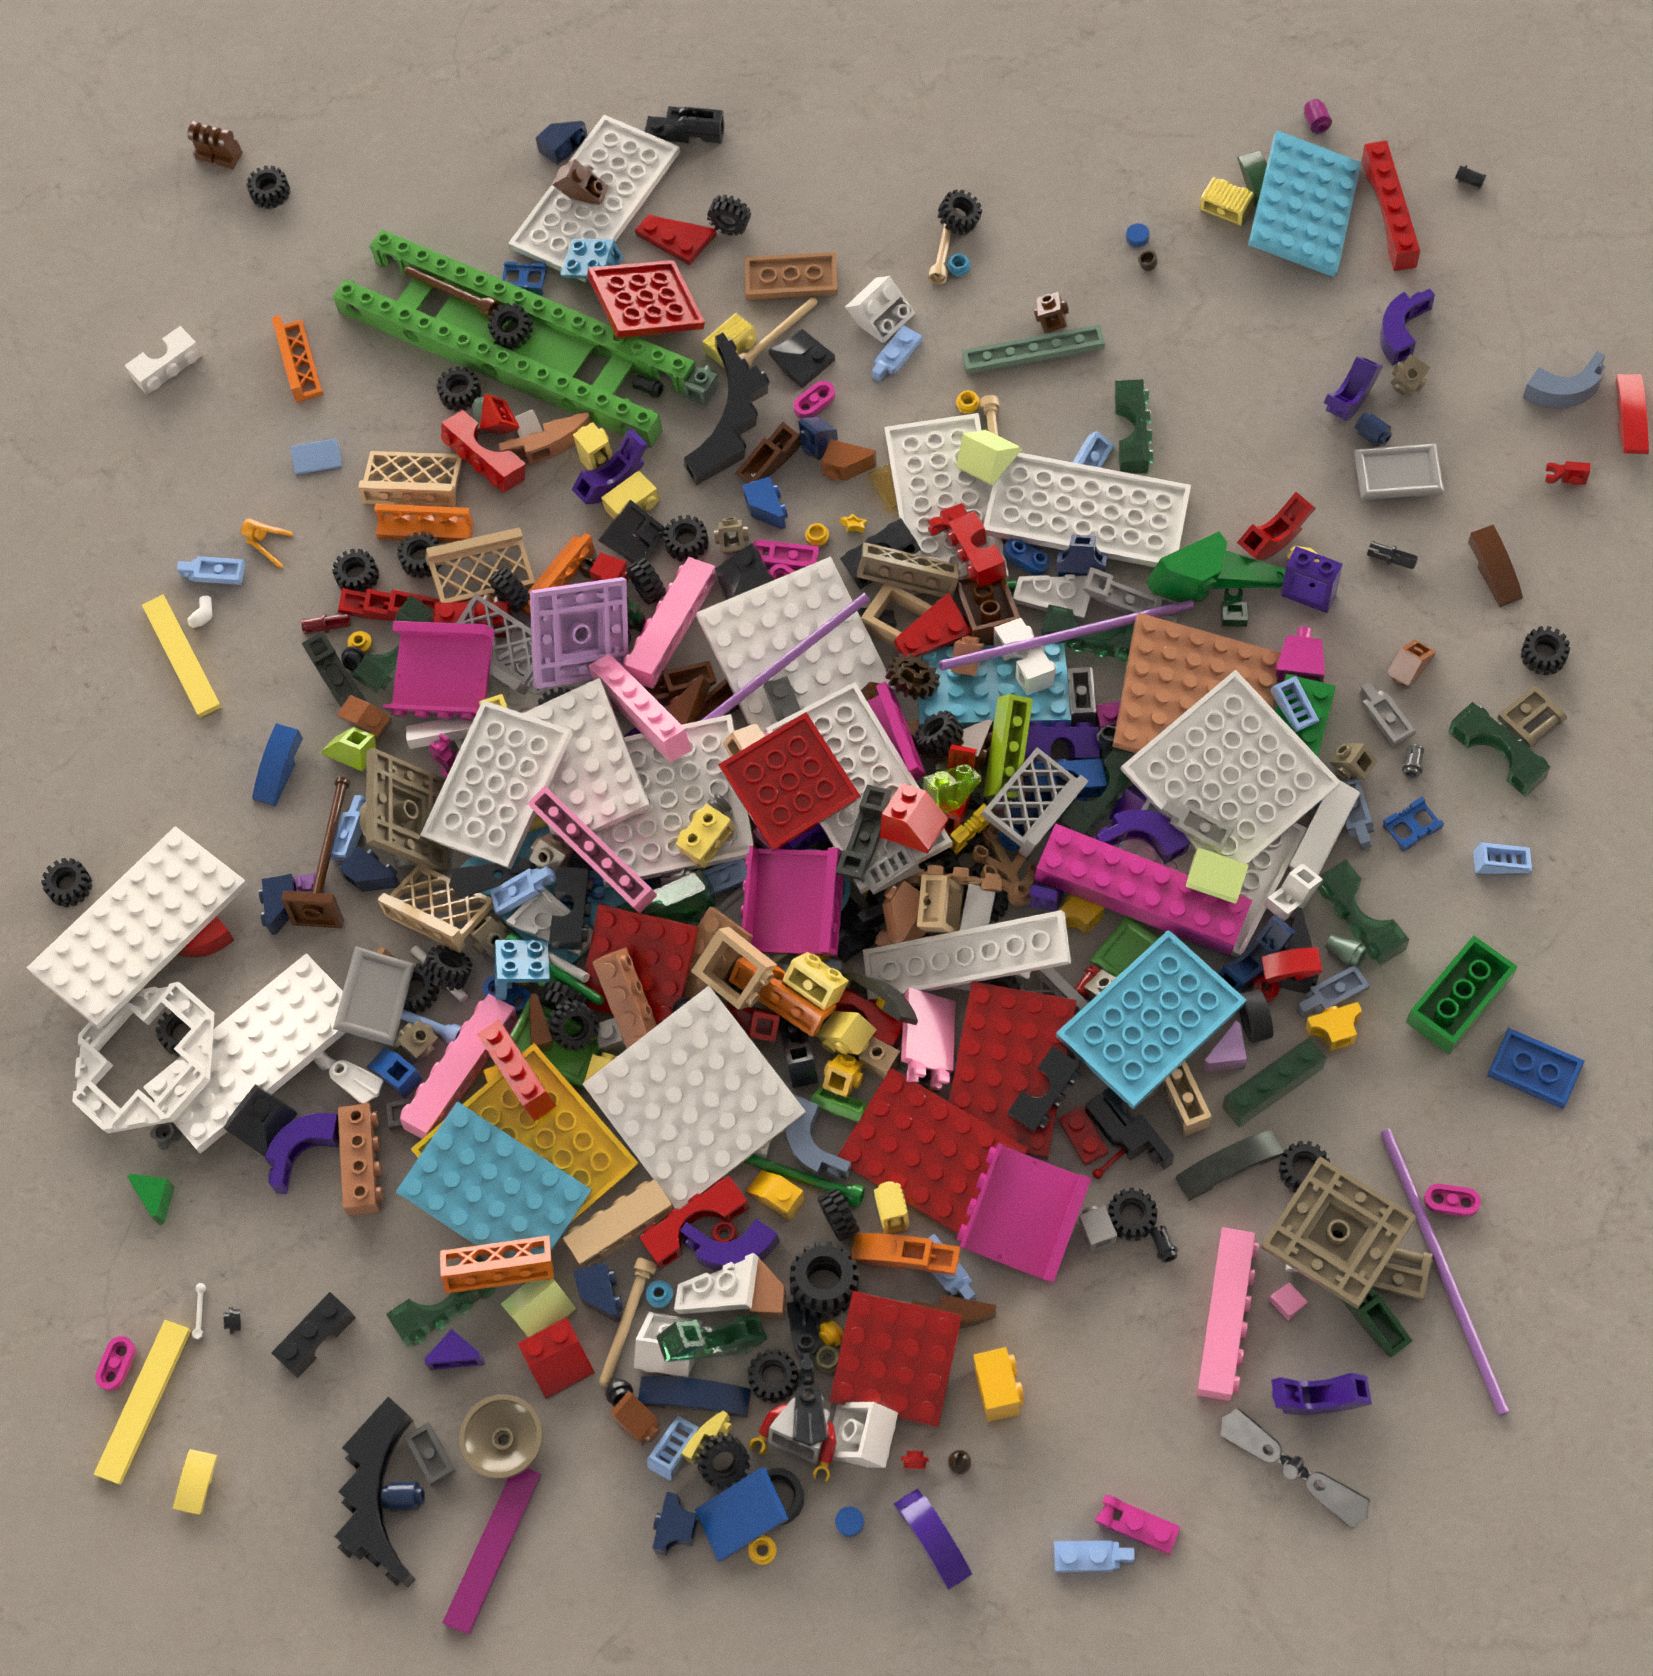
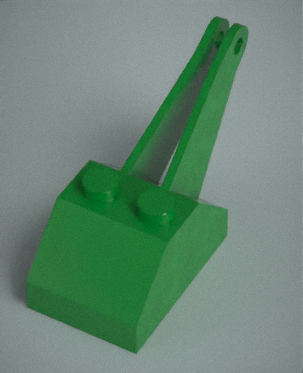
[1146,531,1285,603]

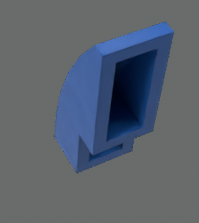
[252,723,303,806]

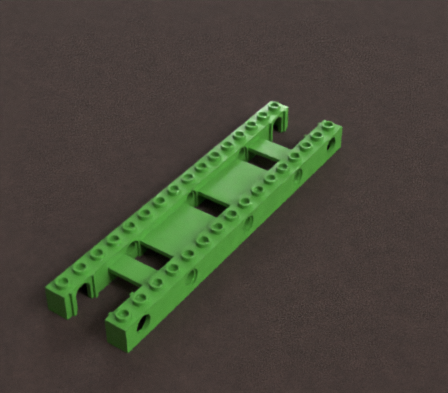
[333,229,696,448]

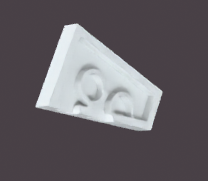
[1013,574,1090,621]
[506,888,593,956]
[674,1253,759,1314]

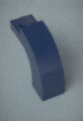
[1218,915,1295,994]

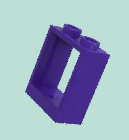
[1281,546,1343,613]

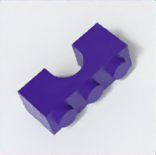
[1024,722,1100,759]

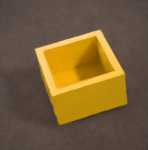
[973,1347,1024,1422]

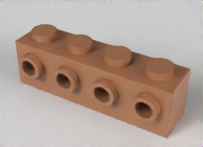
[592,947,657,1049]
[338,1103,384,1216]

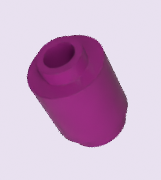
[1303,99,1332,133]

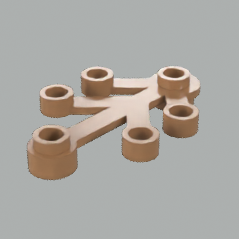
[971,825,1038,907]
[905,865,1002,892]

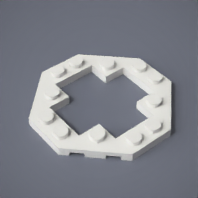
[72,982,214,1133]

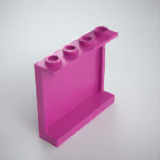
[740,846,844,956]

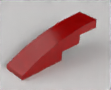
[1616,374,1649,454]
[337,588,440,622]

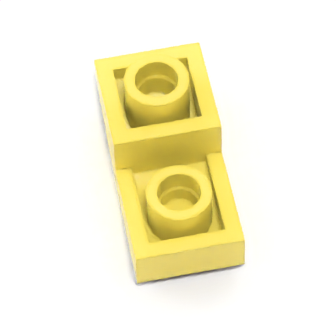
[681,1411,732,1464]
[173,1449,217,1515]

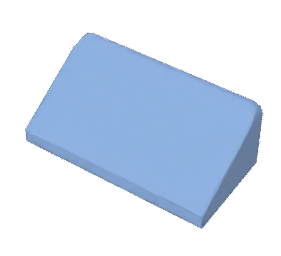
[1072,431,1114,468]
[291,439,342,475]

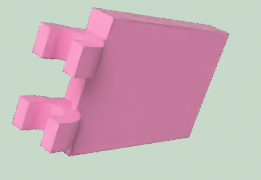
[901,987,956,1091]

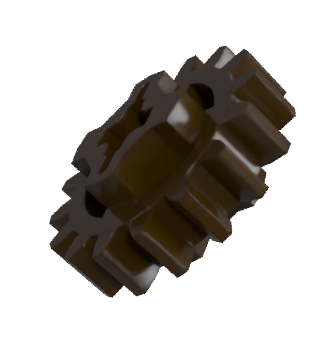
[885,653,940,700]

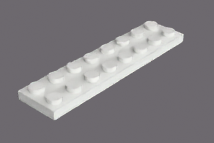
[863,910,1071,1001]

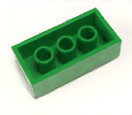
[1276,674,1336,757]
[1406,935,1518,1055]

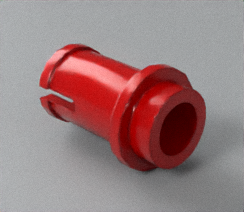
[1074,965,1101,1000]

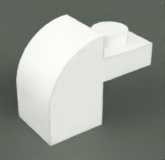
[1264,864,1323,921]

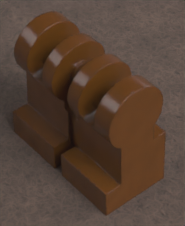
[187,121,243,169]

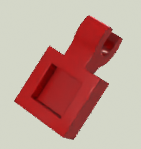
[1545,461,1591,485]
[928,503,968,536]

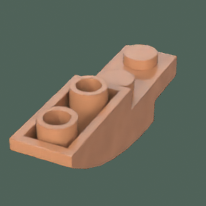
[499,412,591,465]

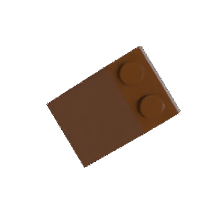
[956,574,1020,645]

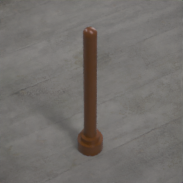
[404,267,499,317]

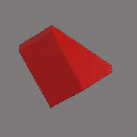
[480,394,520,435]

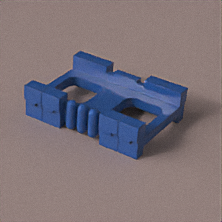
[502,261,548,296]
[1383,796,1444,852]

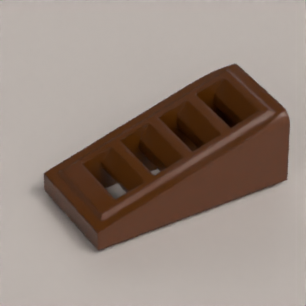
[529,994,553,1052]

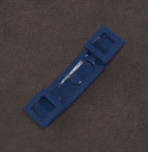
[638,1376,751,1417]

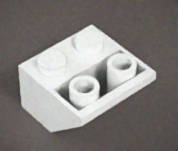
[845,276,915,343]

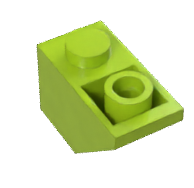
[321,727,376,771]

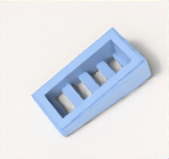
[1270,676,1319,732]
[1473,843,1532,874]
[647,1415,700,1481]

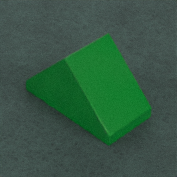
[127,1173,174,1225]

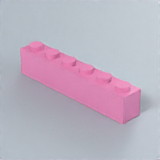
[623,557,716,689]
[588,653,692,763]
[527,786,658,913]
[400,994,518,1139]
[1197,1227,1259,1401]

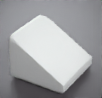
[515,410,543,438]

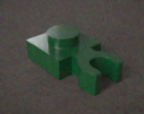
[1221,588,1248,627]
[627,596,646,632]

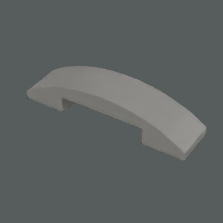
[1083,567,1179,623]

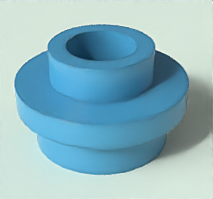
[947,254,970,276]
[646,1280,673,1308]

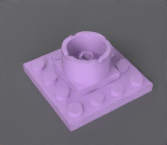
[530,577,628,689]

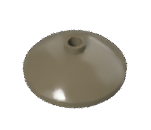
[459,1394,543,1479]

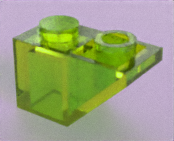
[923,764,981,813]

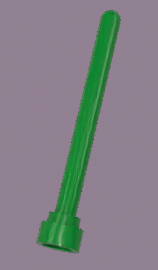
[504,933,604,1006]
[744,1155,866,1208]

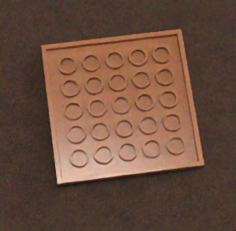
[1113,613,1281,753]

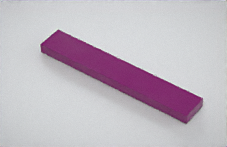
[442,1468,542,1636]

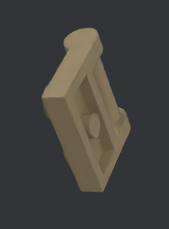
[1497,685,1567,750]
[1372,1248,1432,1302]

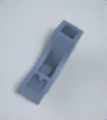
[1523,351,1606,408]
[786,1095,852,1180]

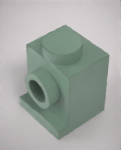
[683,366,719,406]

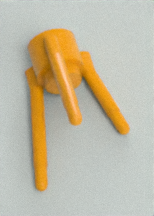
[241,518,293,568]

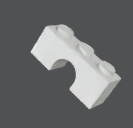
[125,326,202,395]
[993,618,1057,695]

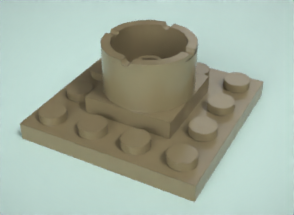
[359,748,448,873]
[1261,1156,1416,1309]

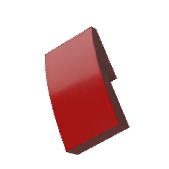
[1262,947,1323,984]

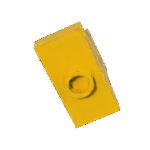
[1058,894,1104,935]
[1305,1002,1362,1052]

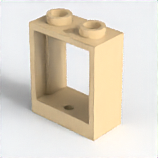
[861,584,932,649]
[917,875,964,936]
[691,927,777,1009]

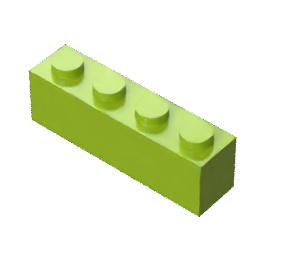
[983,694,1033,801]

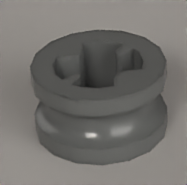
[707,793,732,815]

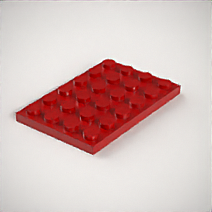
[949,981,1077,1158]
[837,1068,1029,1234]

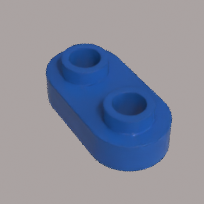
[1003,538,1050,576]
[483,975,531,1014]

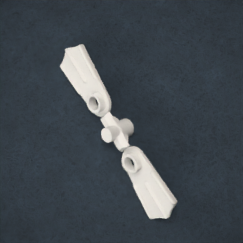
[314,1051,384,1104]

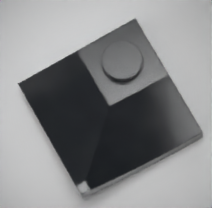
[768,329,835,389]
[597,500,666,564]
[715,543,774,600]
[837,896,882,963]
[223,1084,298,1157]

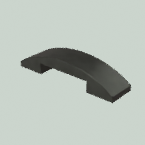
[302,631,367,708]
[835,784,892,880]
[841,972,918,1025]
[1176,1130,1284,1201]

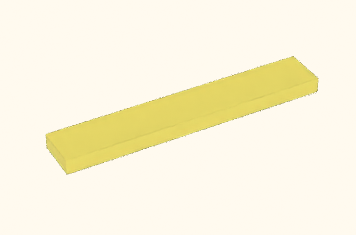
[142,594,222,718]
[94,1320,191,1485]

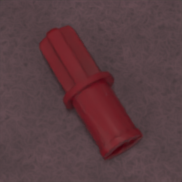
[301,614,351,634]

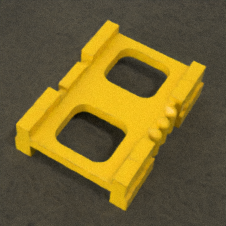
[949,804,993,855]

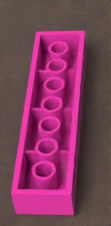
[1034,824,1252,956]

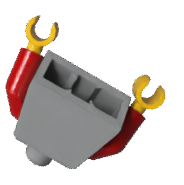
[749,1394,837,1483]

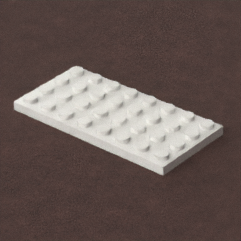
[508,115,680,283]
[884,413,1009,594]
[984,453,1191,567]
[766,682,953,894]
[27,826,248,1030]
[143,953,345,1154]

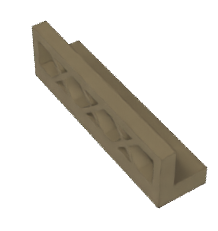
[857,542,959,598]

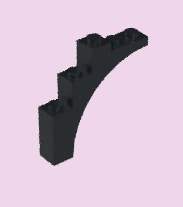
[684,332,770,486]
[334,1397,416,1588]

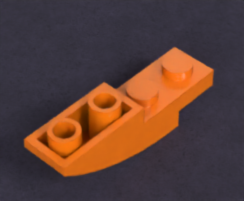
[851,1233,961,1276]

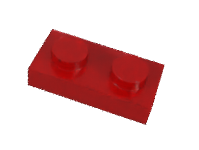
[1058,1106,1109,1166]

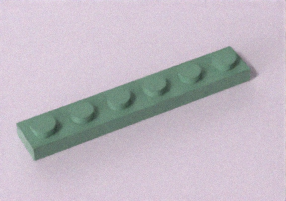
[962,324,1105,374]

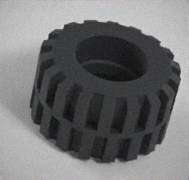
[790,1241,859,1318]

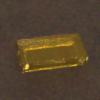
[868,464,898,513]

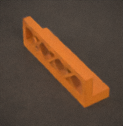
[271,315,323,403]
[374,504,474,543]
[520,533,595,617]
[728,957,837,1037]
[440,1236,554,1294]

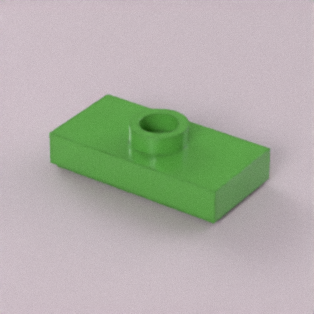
[811,1086,868,1122]

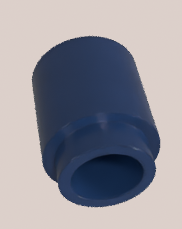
[1355,413,1392,447]
[381,1482,425,1511]

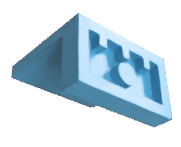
[560,239,623,279]
[494,940,550,1000]

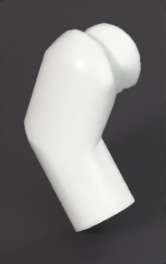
[187,596,213,628]

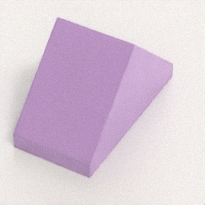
[1203,1021,1247,1073]

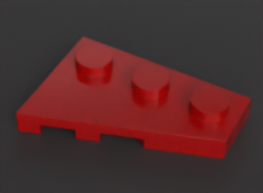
[635,214,717,265]
[894,592,971,658]

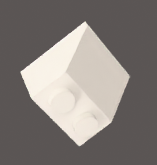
[634,1312,702,1378]
[832,1402,898,1468]

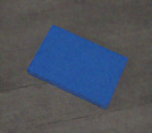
[1487,1028,1585,1110]
[695,1468,789,1561]

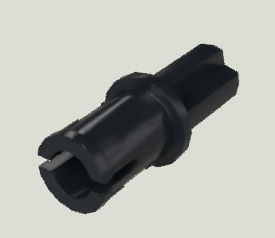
[1367,541,1418,569]

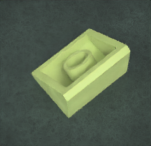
[956,430,1022,486]
[1185,848,1249,904]
[501,1279,577,1337]

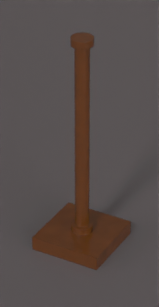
[281,777,350,928]

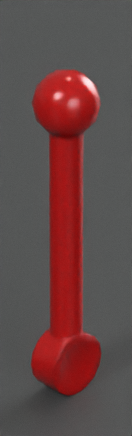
[1092,1149,1125,1179]

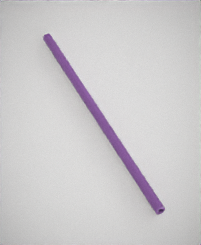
[701,593,870,721]
[939,599,1194,671]
[1380,1129,1509,1416]

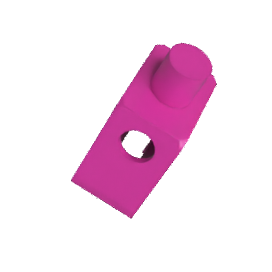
[1275,626,1325,683]

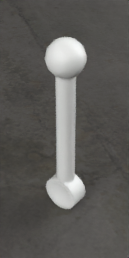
[192,1283,206,1340]

